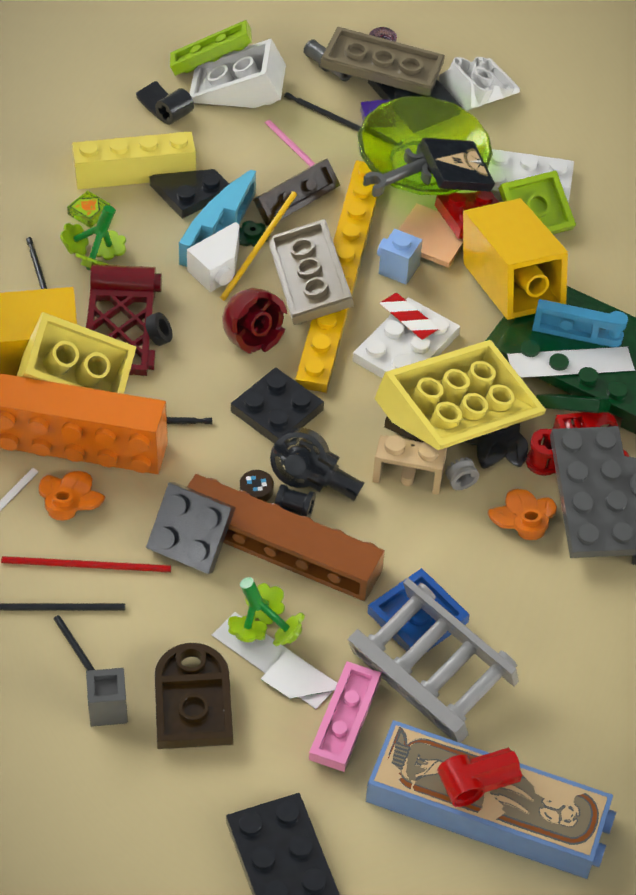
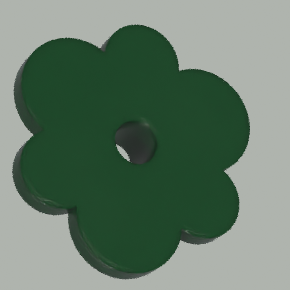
[239,221,270,247]

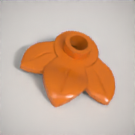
[39,471,105,521]
[488,489,557,540]

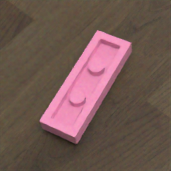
[309,661,382,772]

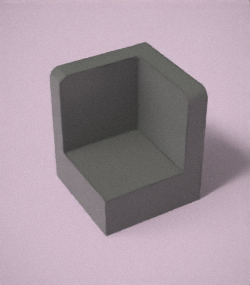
[86,668,128,727]

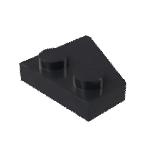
[149,169,229,219]

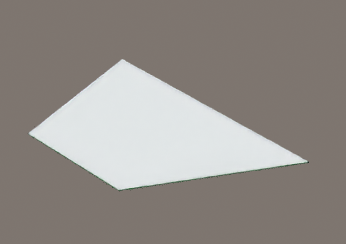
[261,650,337,699]

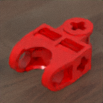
[526,412,630,476]

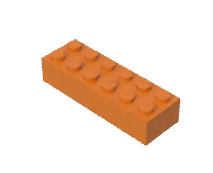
[0,373,168,474]

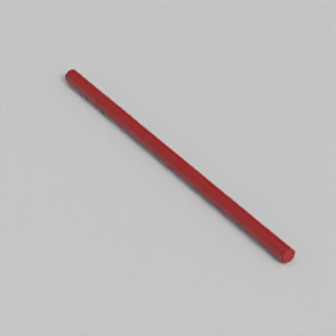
[1,556,171,573]

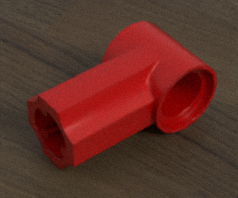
[437,747,522,807]

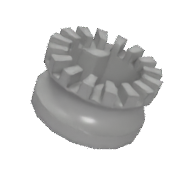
[445,457,480,490]

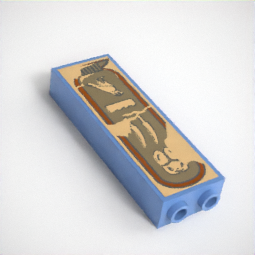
[366,720,616,879]

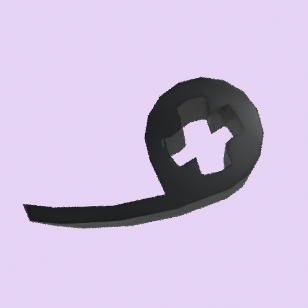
[136,81,194,125]

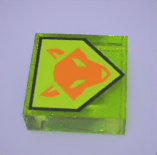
[67,190,110,228]

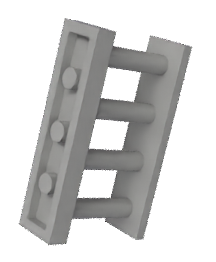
[347,578,519,743]

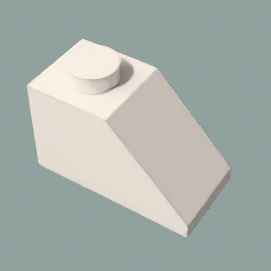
[187,222,240,292]

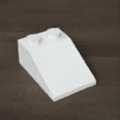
[190,39,286,108]

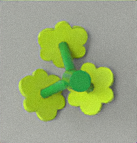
[60,205,126,270]
[228,577,305,646]

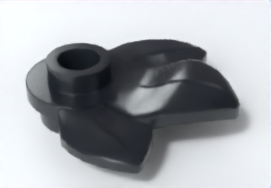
[464,423,528,469]

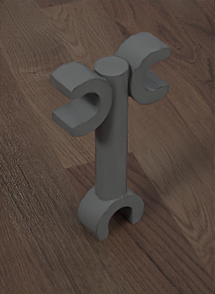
[363,143,432,197]

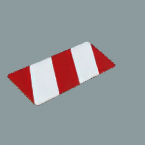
[380,293,439,340]

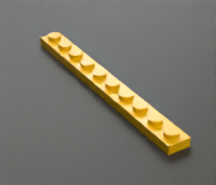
[295,160,385,393]

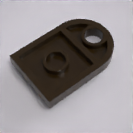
[155,643,233,749]

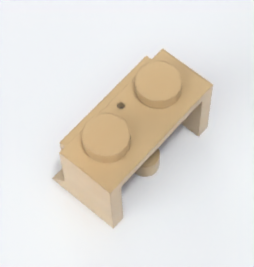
[372,435,447,495]

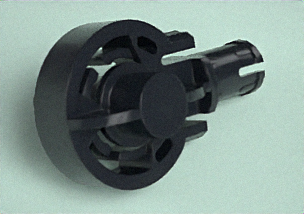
[270,428,365,502]

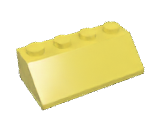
[71,131,196,190]

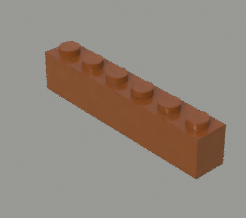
[187,474,385,602]

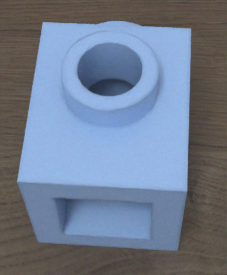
[377,228,423,285]

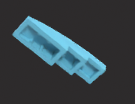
[179,170,256,267]

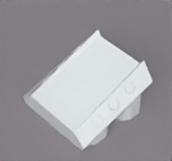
[439,57,520,113]

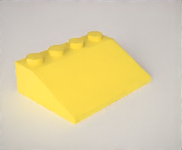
[374,340,546,450]

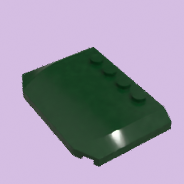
[485,286,636,434]

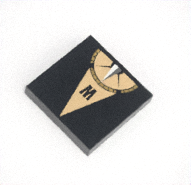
[419,137,495,192]

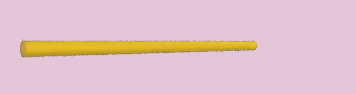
[220,191,297,301]

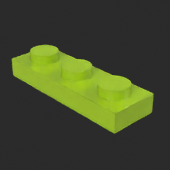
[170,20,252,76]

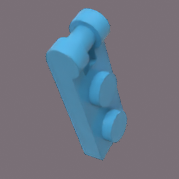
[532,299,628,347]

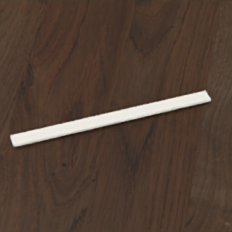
[0,468,38,511]

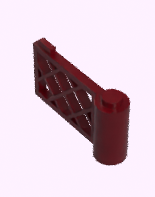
[86,264,162,376]

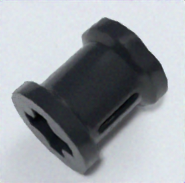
[275,484,316,518]

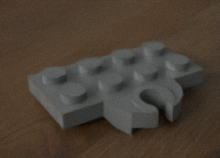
[550,426,636,558]

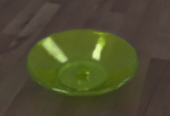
[357,97,493,195]

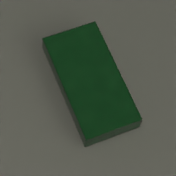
[537,393,611,413]

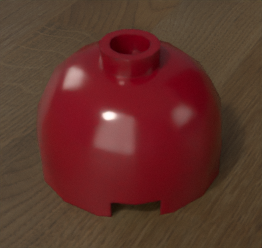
[222,288,287,354]

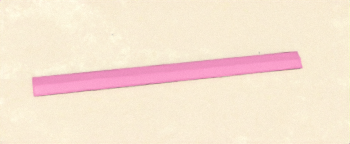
[265,120,316,167]

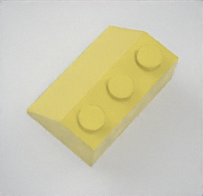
[17,312,136,394]

